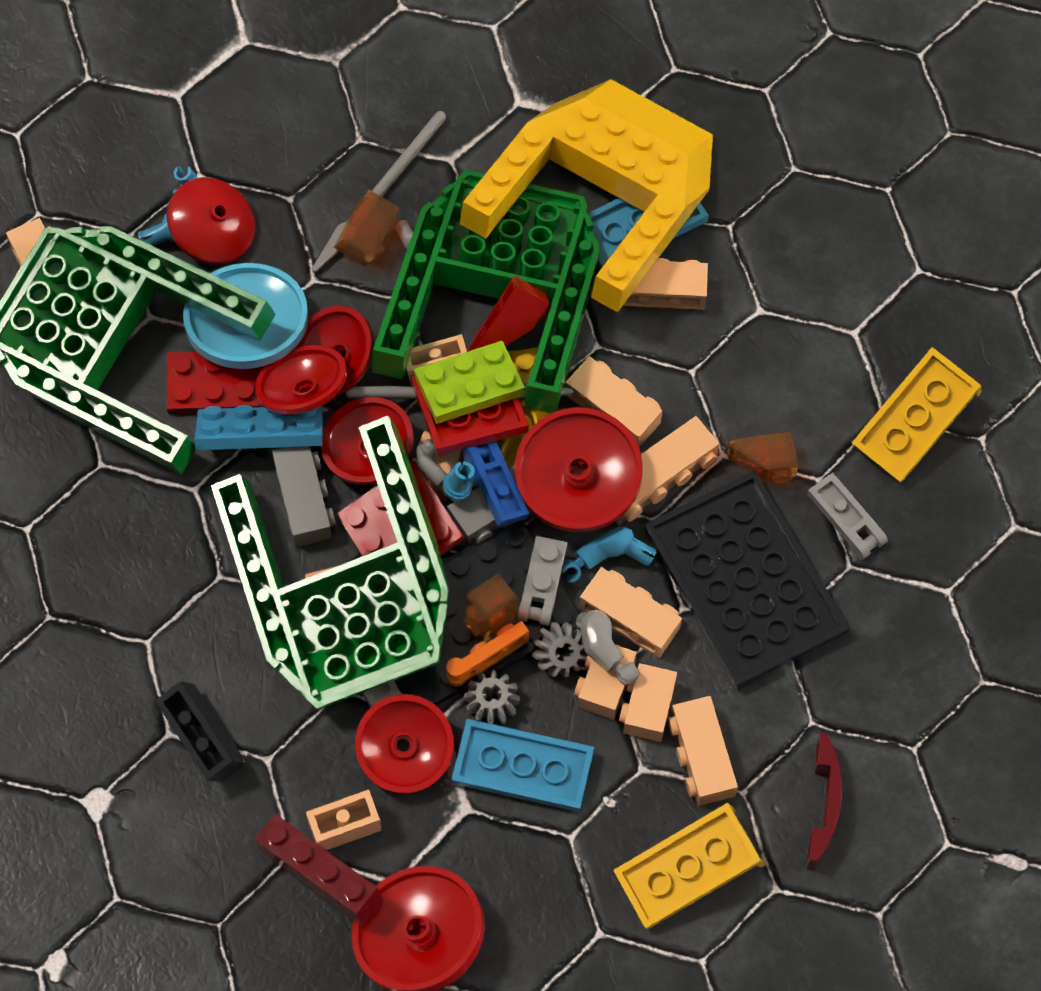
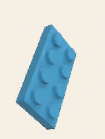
[588,198,709,270]
[194,405,324,450]
[451,719,594,812]

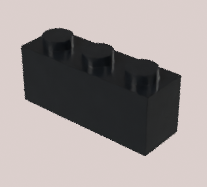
[155,681,246,782]

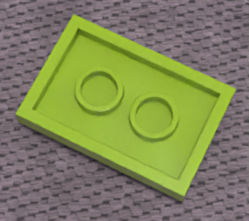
[414,341,525,424]

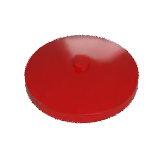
[515,407,643,532]
[352,866,485,991]

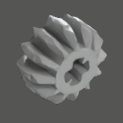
[532,622,587,677]
[464,670,520,725]

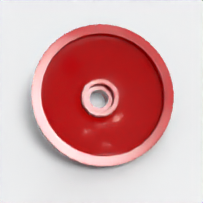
[167,177,255,265]
[295,306,374,396]
[255,345,348,415]
[321,397,414,485]
[355,694,454,794]

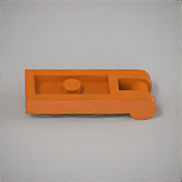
[446,621,529,686]

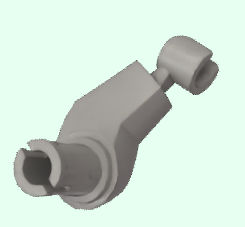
[576,610,639,685]

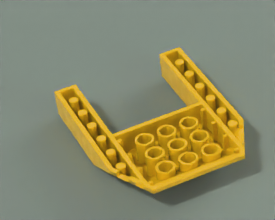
[460,79,713,312]

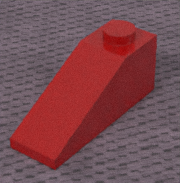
[467,276,550,352]

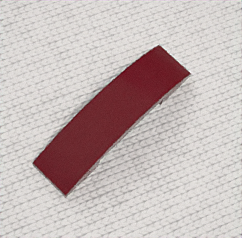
[807,733,842,869]

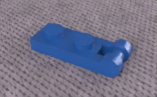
[463,441,530,527]

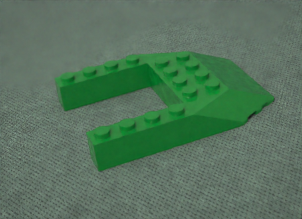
[372,170,600,414]
[0,226,276,475]
[211,416,450,710]

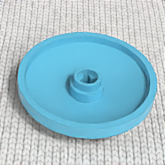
[183,263,308,369]

